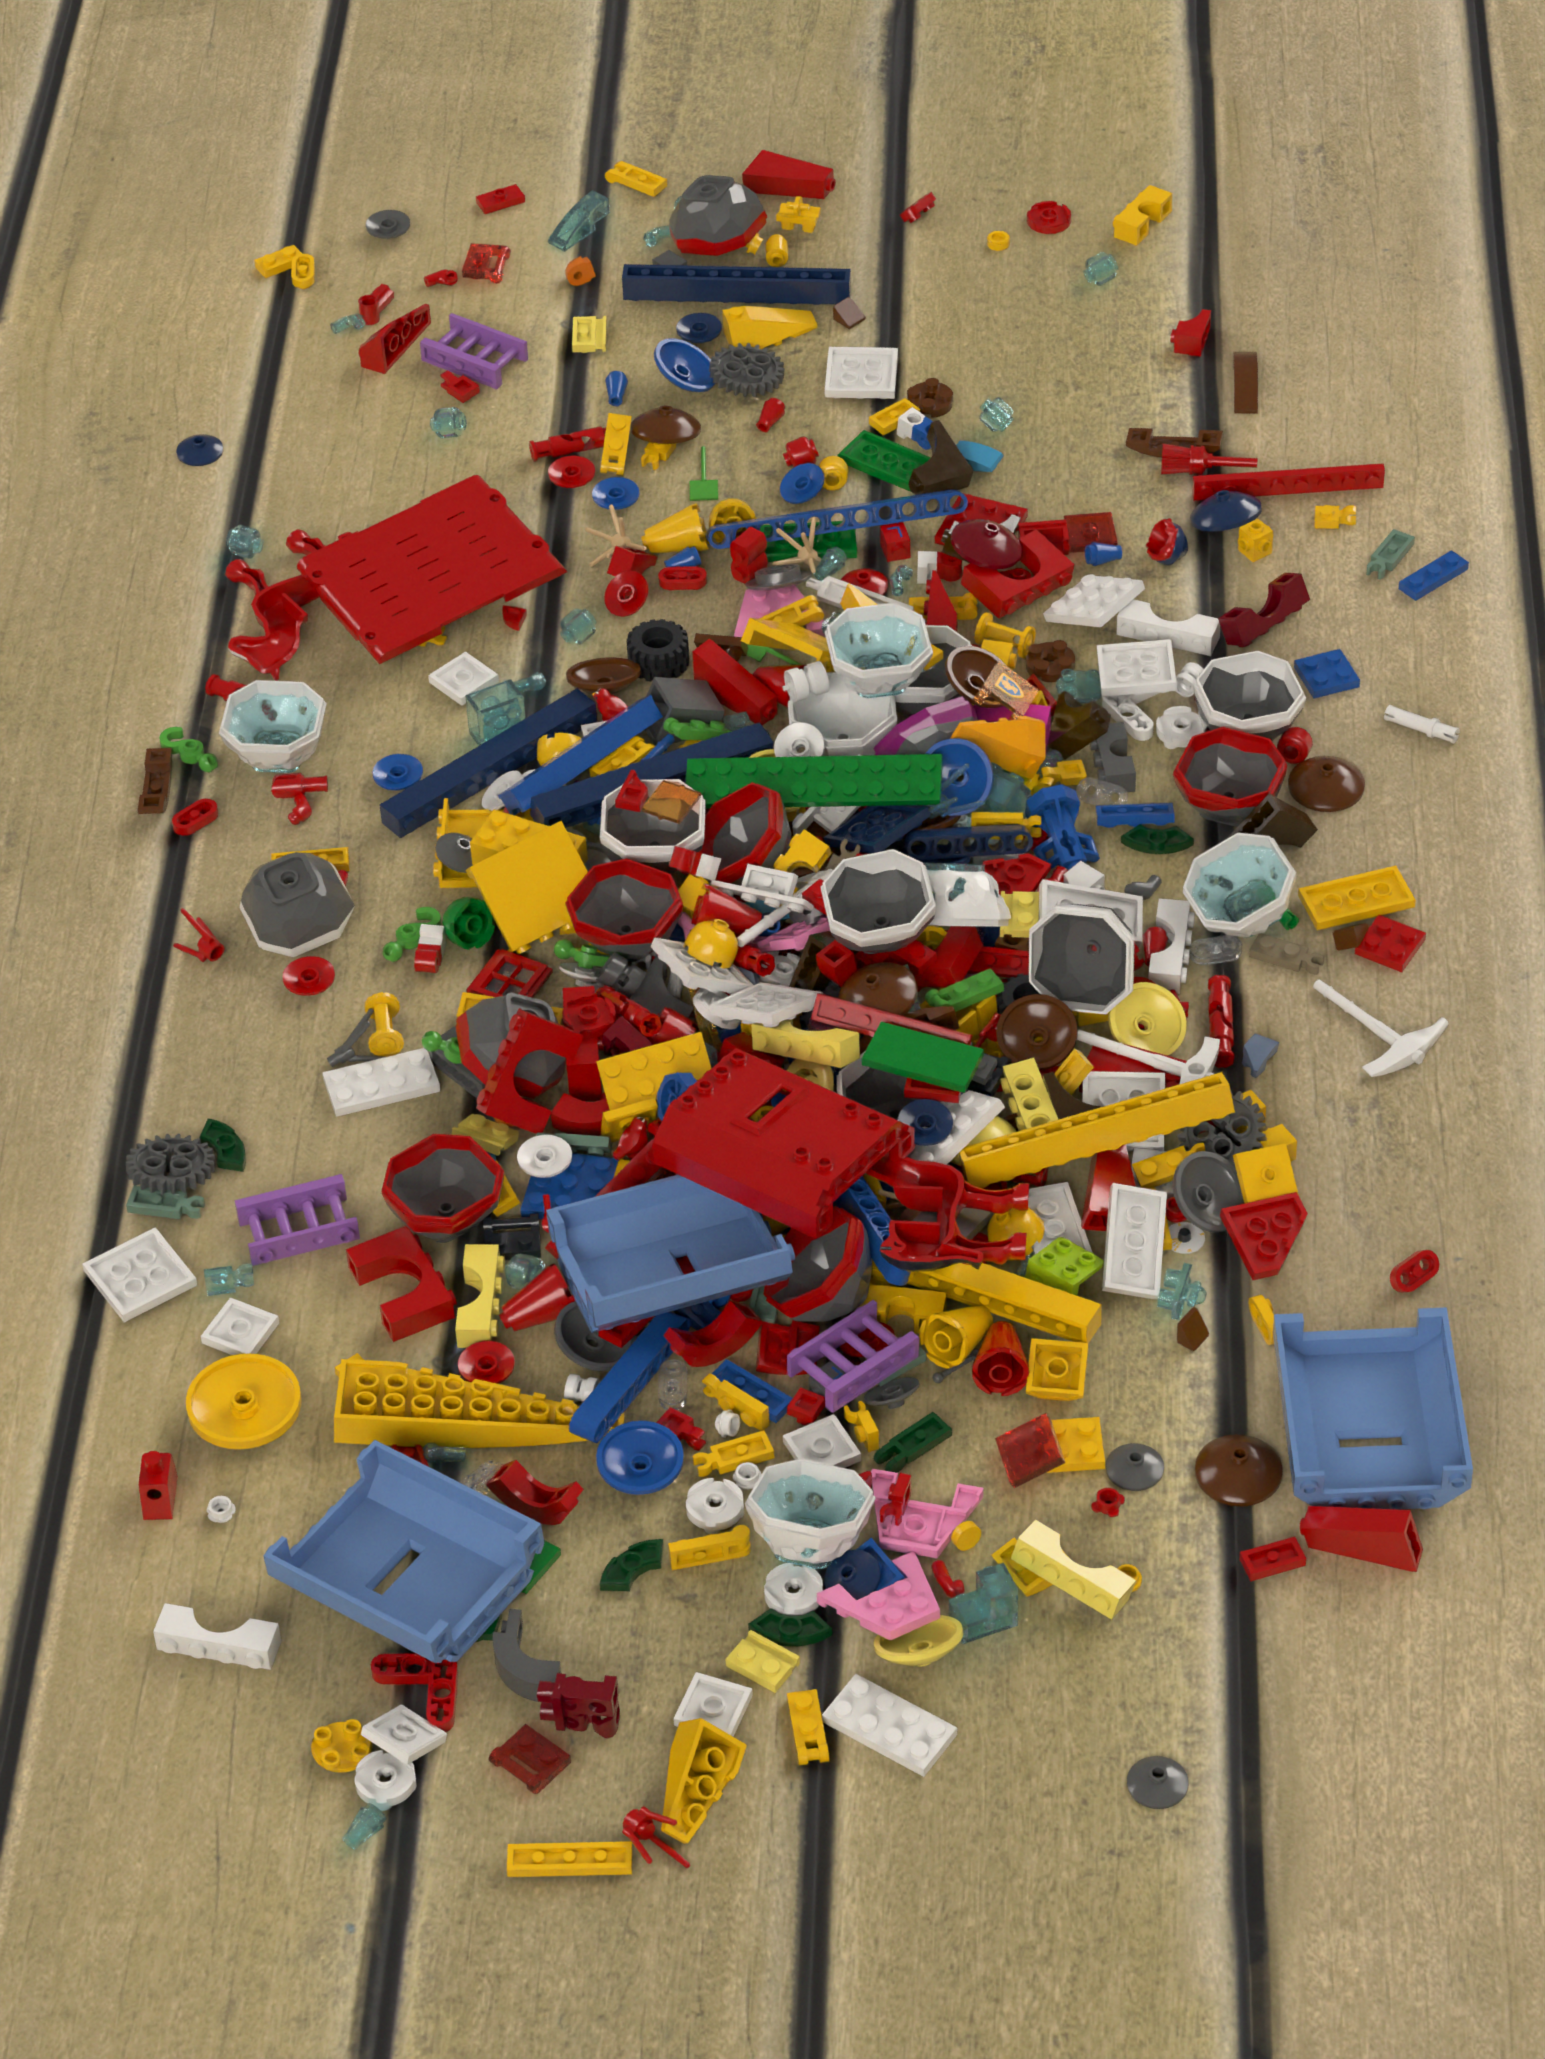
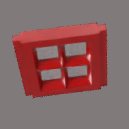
[466,949,553,998]

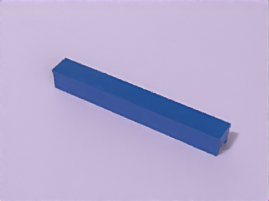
[498,695,663,816]

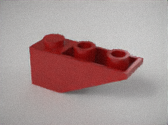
[924,570,958,632]

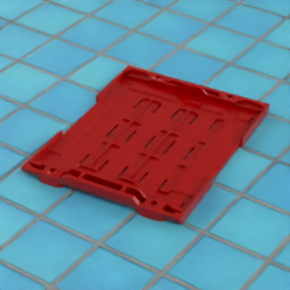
[297,475,567,665]

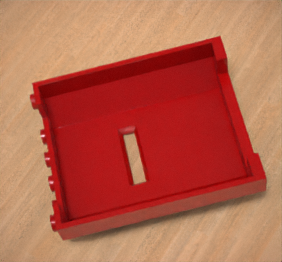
[652,1048,914,1239]

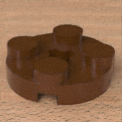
[907,378,953,418]
[1026,640,1075,682]

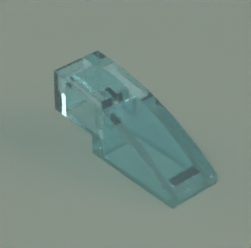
[548,190,610,252]

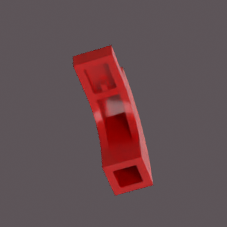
[816,940,894,987]
[550,1093,610,1136]
[663,1300,763,1367]
[486,1460,584,1525]

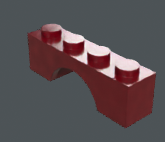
[1218,573,1310,648]

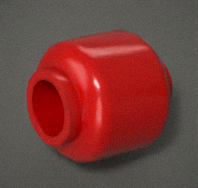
[783,436,819,468]
[1277,727,1313,764]

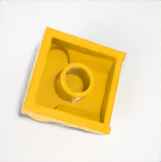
[1026,1338,1089,1401]

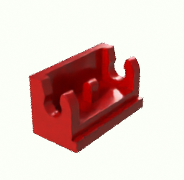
[1018,519,1069,555]

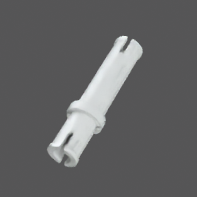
[1384,705,1460,744]

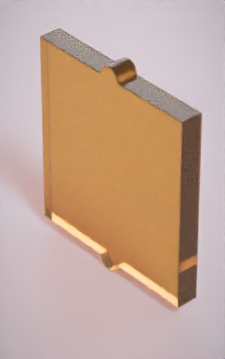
[642,780,701,824]

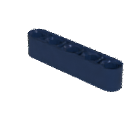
[904,824,1033,860]

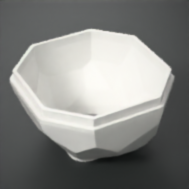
[788,672,897,756]

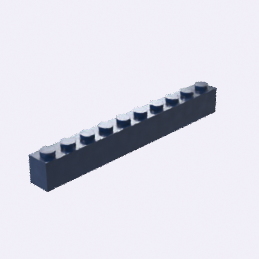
[622,264,851,305]
[379,688,597,838]
[530,722,774,828]

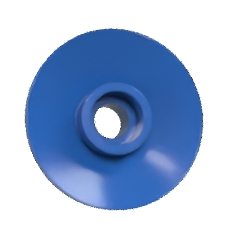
[780,463,824,504]
[592,477,640,510]
[372,754,423,790]

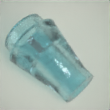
[813,547,847,581]
[342,1803,387,1850]

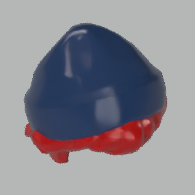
[1146,518,1188,565]

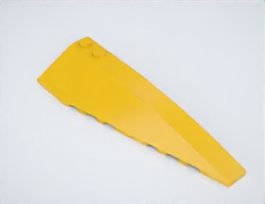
[334,1359,625,1448]

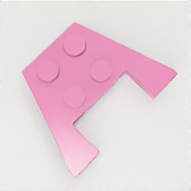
[734,585,828,637]
[746,914,830,952]
[871,1469,983,1558]
[817,1551,940,1641]

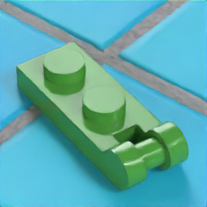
[664,717,732,740]
[925,969,1004,1012]

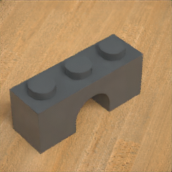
[1090,722,1136,795]

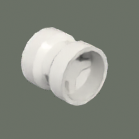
[1176,662,1204,697]
[564,1374,600,1403]

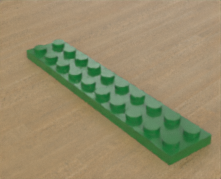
[686,754,943,809]

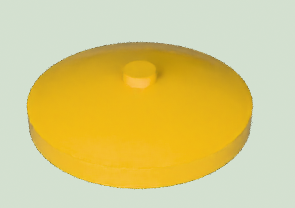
[186,1353,302,1449]

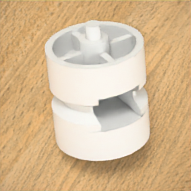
[782,661,831,702]

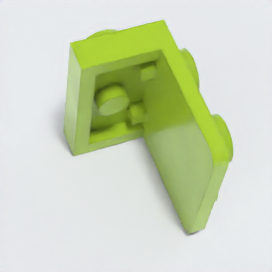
[1025,1237,1104,1296]

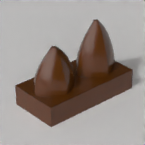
[694,633,748,662]

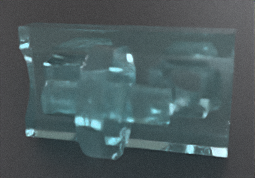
[1157,1263,1207,1320]

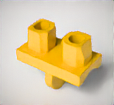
[776,196,821,233]

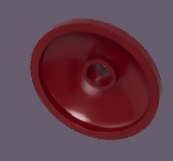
[950,519,1022,569]

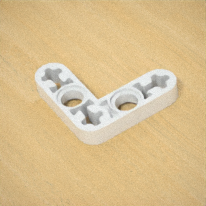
[1102,692,1160,741]

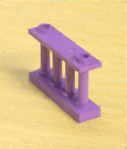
[420,313,528,389]
[234,1174,360,1266]
[787,1300,919,1413]

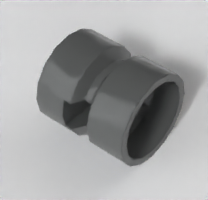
[596,952,646,999]

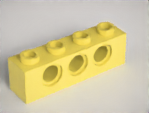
[1000,1058,1058,1131]

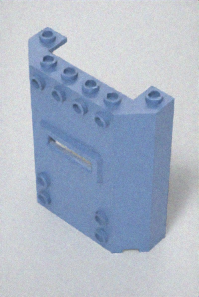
[546,1175,795,1333]
[1273,1307,1473,1510]
[263,1440,544,1663]

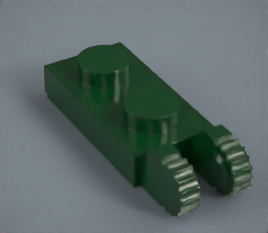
[873,1412,952,1473]

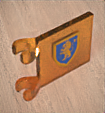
[973,660,1039,720]

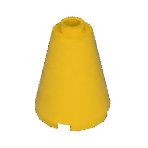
[641,503,710,553]
[919,1305,993,1369]

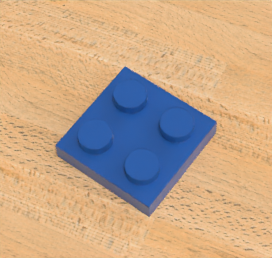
[1294,649,1360,699]

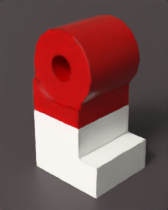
[917,551,963,584]
[669,846,721,880]
[414,924,446,973]

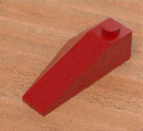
[358,304,431,374]

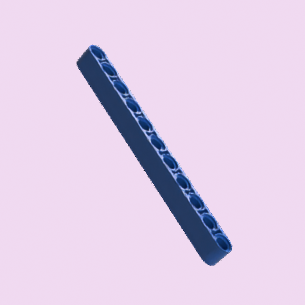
[706,490,968,549]
[771,1092,911,1286]

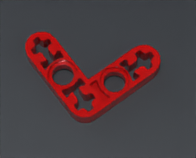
[370,1653,458,1732]

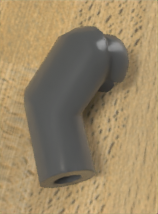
[1124,875,1162,900]

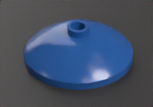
[654,338,715,392]
[925,738,993,816]
[596,1421,684,1495]

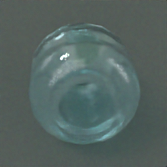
[1083,252,1119,286]
[979,397,1014,432]
[430,407,467,438]
[226,525,264,559]
[560,608,597,645]
[505,1253,546,1290]

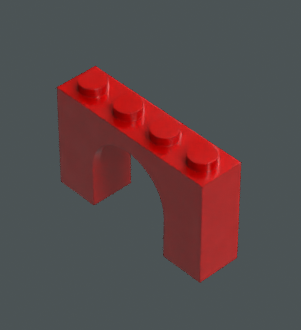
[960,530,1075,619]
[892,926,983,988]
[476,1008,584,1134]
[346,1226,457,1342]

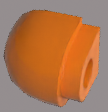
[565,256,596,286]

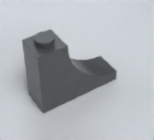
[630,955,698,1028]
[429,1025,486,1098]

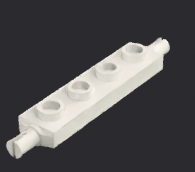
[806,576,926,621]

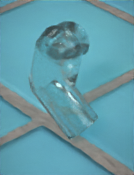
[330,313,366,334]
[889,565,913,596]
[510,672,546,695]

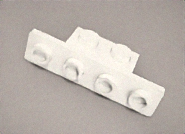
[792,754,862,836]
[711,864,814,913]

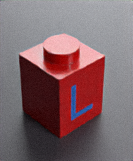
[880,522,911,562]

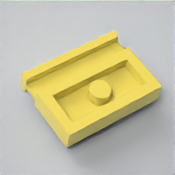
[572,316,607,353]
[1000,891,1039,938]
[452,1114,519,1156]
[725,1630,800,1693]

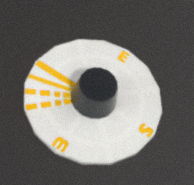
[1169,1222,1205,1254]

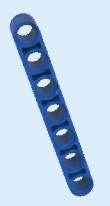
[569,1311,690,1443]

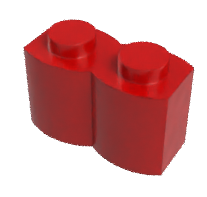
[730,526,768,584]

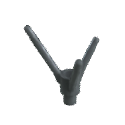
[327,1008,384,1067]

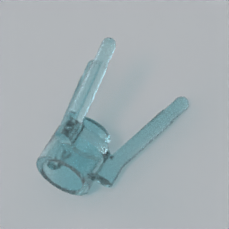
[923,763,984,819]

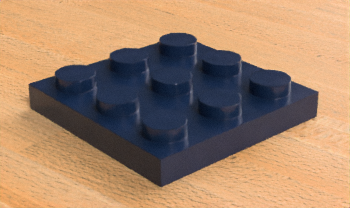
[824,805,931,854]

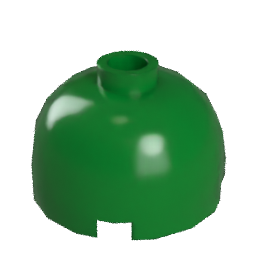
[442,897,495,950]

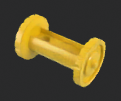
[974,612,1036,659]
[364,992,404,1057]

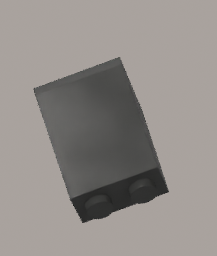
[645,677,725,746]

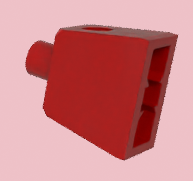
[139,1451,178,1520]

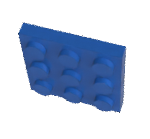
[520,1153,618,1219]

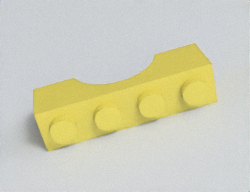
[752,1019,860,1068]
[455,1244,505,1348]
[1011,1520,1136,1620]

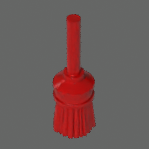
[1161,444,1258,475]

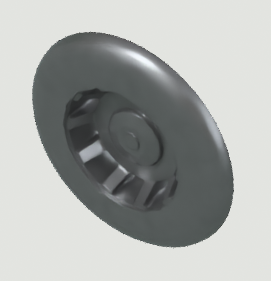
[745,564,812,591]

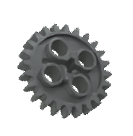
[709,343,785,397]
[1177,1089,1268,1169]
[126,1134,215,1195]

